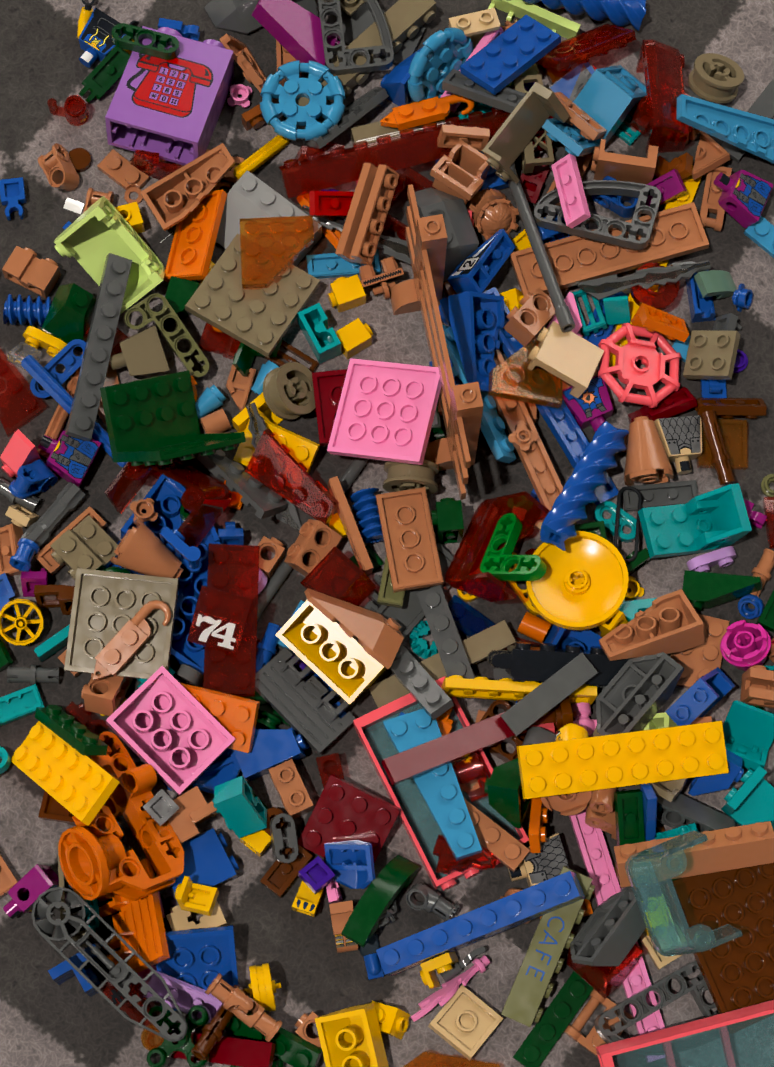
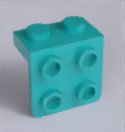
[723,700,774,770]
[721,765,774,829]

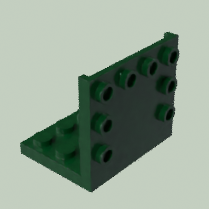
[100,370,246,466]

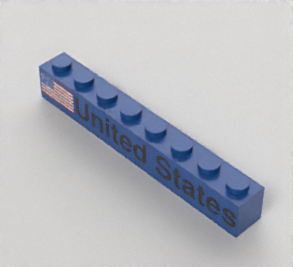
[376,871,585,976]

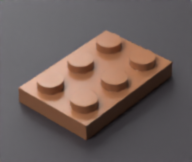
[670,614,729,689]

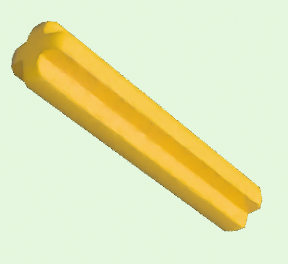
[233,135,290,180]

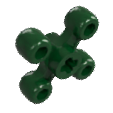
[146,1005,211,1067]

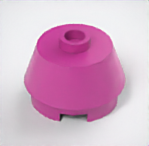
[720,620,771,671]

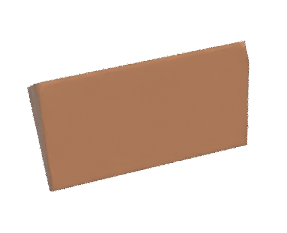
[0,523,23,577]

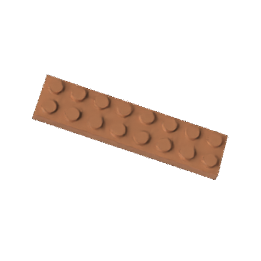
[510,202,709,297]

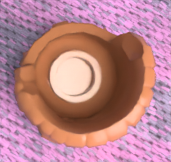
[467,189,519,241]

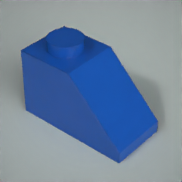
[688,749,744,796]

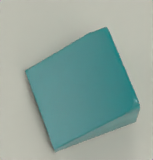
[603,296,631,325]

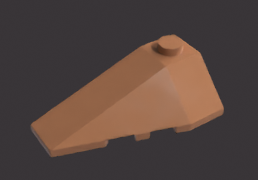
[140,143,235,231]
[304,588,404,669]
[599,589,704,661]

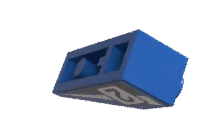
[447,229,516,294]

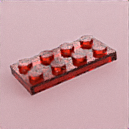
[536,24,636,72]

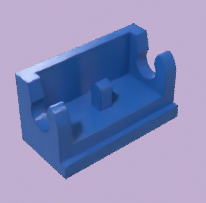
[685,268,716,323]

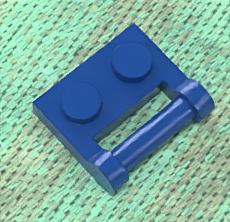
[160,526,202,573]

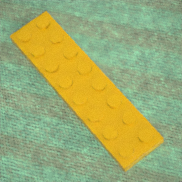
[516,721,729,799]

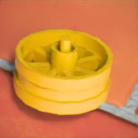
[0,598,43,645]
[244,963,281,1012]

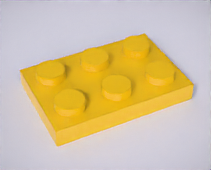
[233,414,320,491]

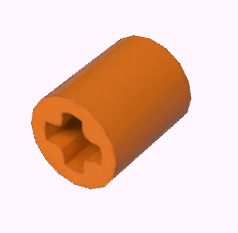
[517,611,552,643]

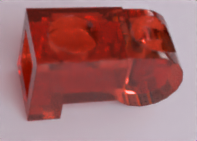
[316,753,345,789]

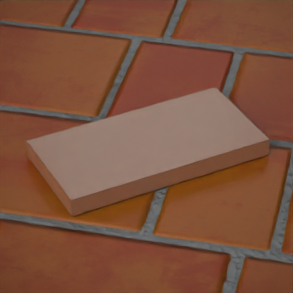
[376,487,443,593]

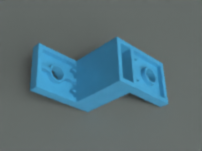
[542,65,656,157]

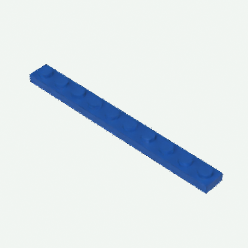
[483,287,618,507]

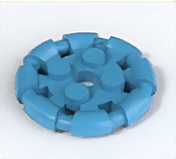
[407,27,474,102]
[260,60,346,141]

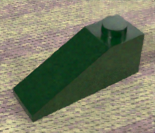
[682,570,763,611]

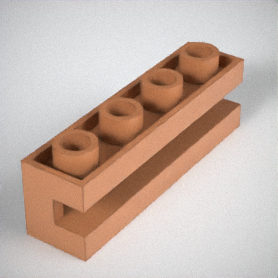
[335,163,400,265]
[740,665,774,709]

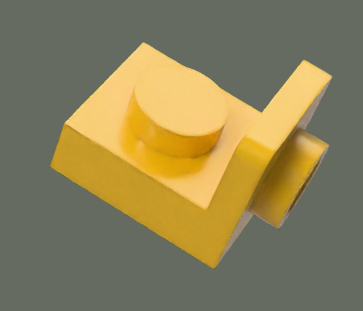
[420,952,459,989]

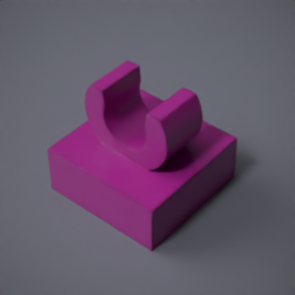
[21,568,49,597]

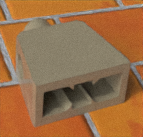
[110,324,170,376]

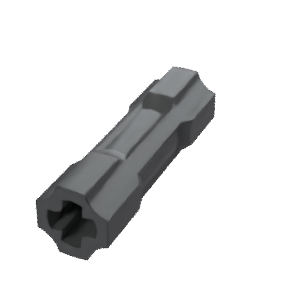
[20,482,86,549]

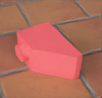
[0,429,41,478]

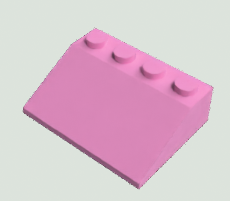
[106,666,235,796]

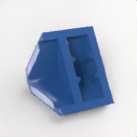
[192,748,241,794]
[324,840,376,889]

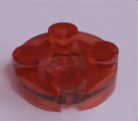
[630,262,680,310]

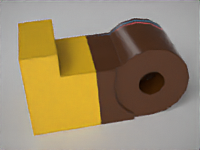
[240,807,285,857]

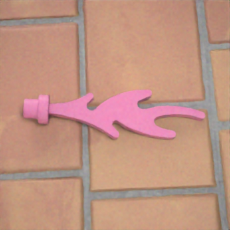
[411,955,490,1022]

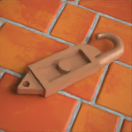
[93,600,171,680]

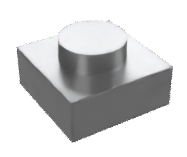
[142,789,180,827]

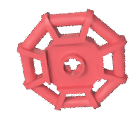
[597,322,682,408]

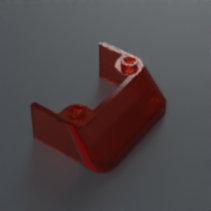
[104,458,232,547]

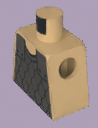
[654,415,702,475]
[508,833,569,887]

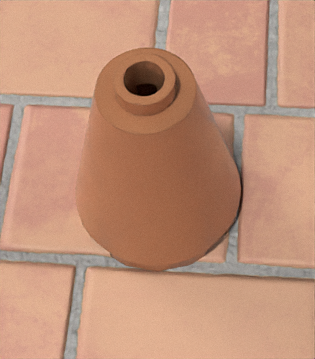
[624,416,674,486]
[110,518,184,579]

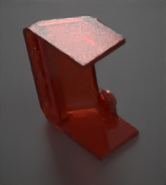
[636,39,693,154]
[445,491,550,602]

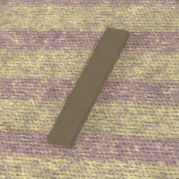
[369,620,516,708]

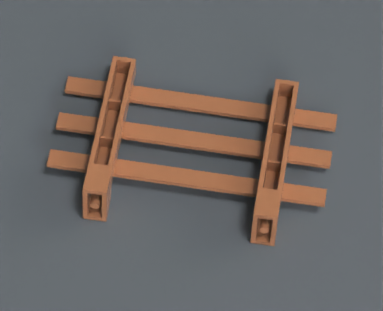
[389,184,483,500]

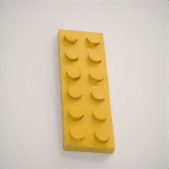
[11,721,120,826]

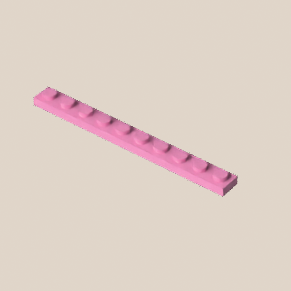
[569,807,665,1062]

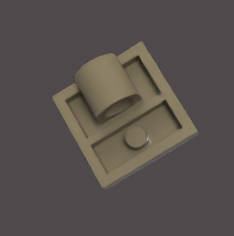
[683,330,740,380]

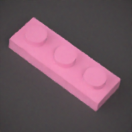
[551,153,591,228]

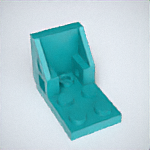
[638,483,752,559]

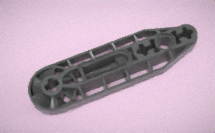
[31,887,188,1042]

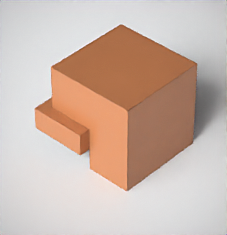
[430,140,490,205]
[168,786,217,844]

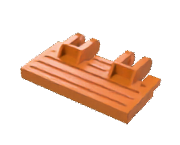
[97,858,170,973]

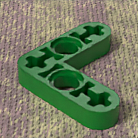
[480,513,547,581]

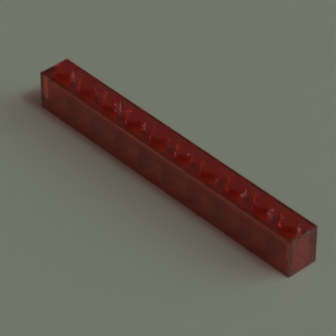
[279,107,511,198]

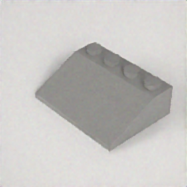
[216,170,322,266]

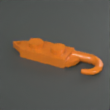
[380,94,474,131]

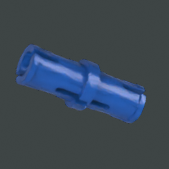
[250,622,282,673]

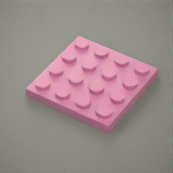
[327,358,442,465]

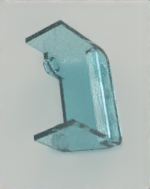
[625,830,743,956]

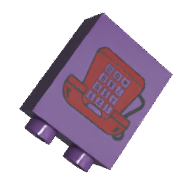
[105,26,234,165]

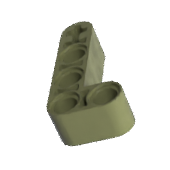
[124,293,209,377]

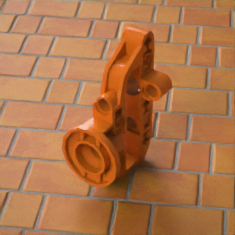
[58,731,184,901]

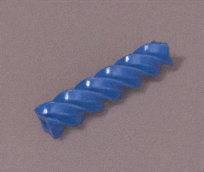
[523,0,646,31]
[540,421,629,551]

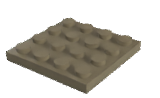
[185,233,320,358]
[64,568,180,680]

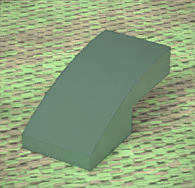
[694,270,737,299]

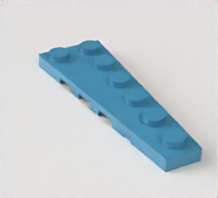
[676,94,774,164]
[443,325,516,463]
[383,709,482,860]

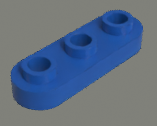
[30,339,86,398]

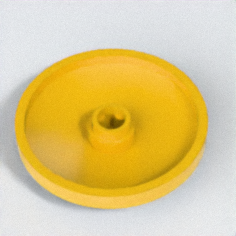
[526,531,629,630]

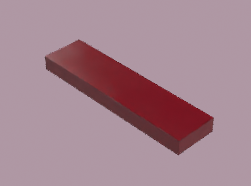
[171,1033,276,1067]

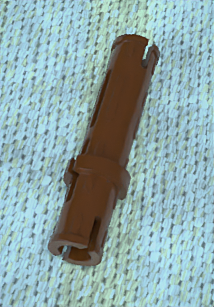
[699,410,735,486]
[191,985,247,1060]

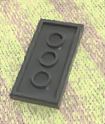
[326,3,426,65]

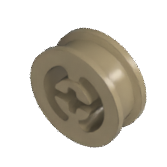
[688,53,744,103]
[263,362,315,420]
[383,460,439,495]

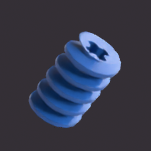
[3,294,52,327]
[350,488,383,543]

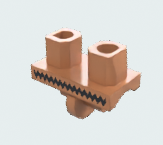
[359,256,404,299]

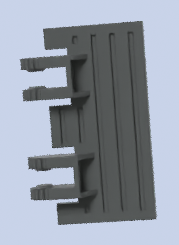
[362,542,466,638]
[248,647,356,755]

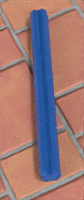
[21,355,127,468]

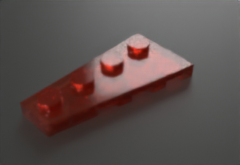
[0,349,48,437]
[245,429,339,525]

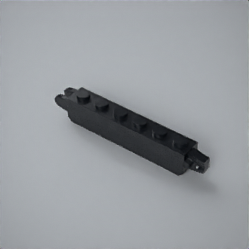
[487,642,679,686]

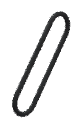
[613,486,642,563]

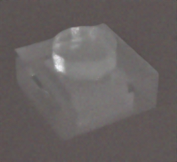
[7,342,42,370]

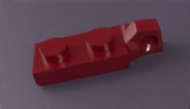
[628,387,697,424]

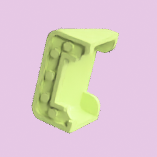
[54,196,165,314]

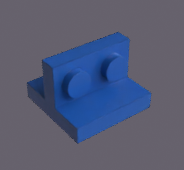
[48,943,102,997]

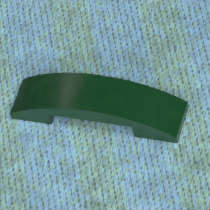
[342,855,420,948]

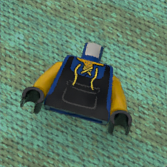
[77,0,142,68]

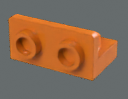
[631,303,689,342]

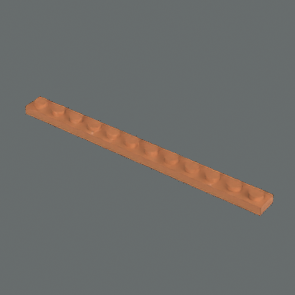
[443,282,563,515]

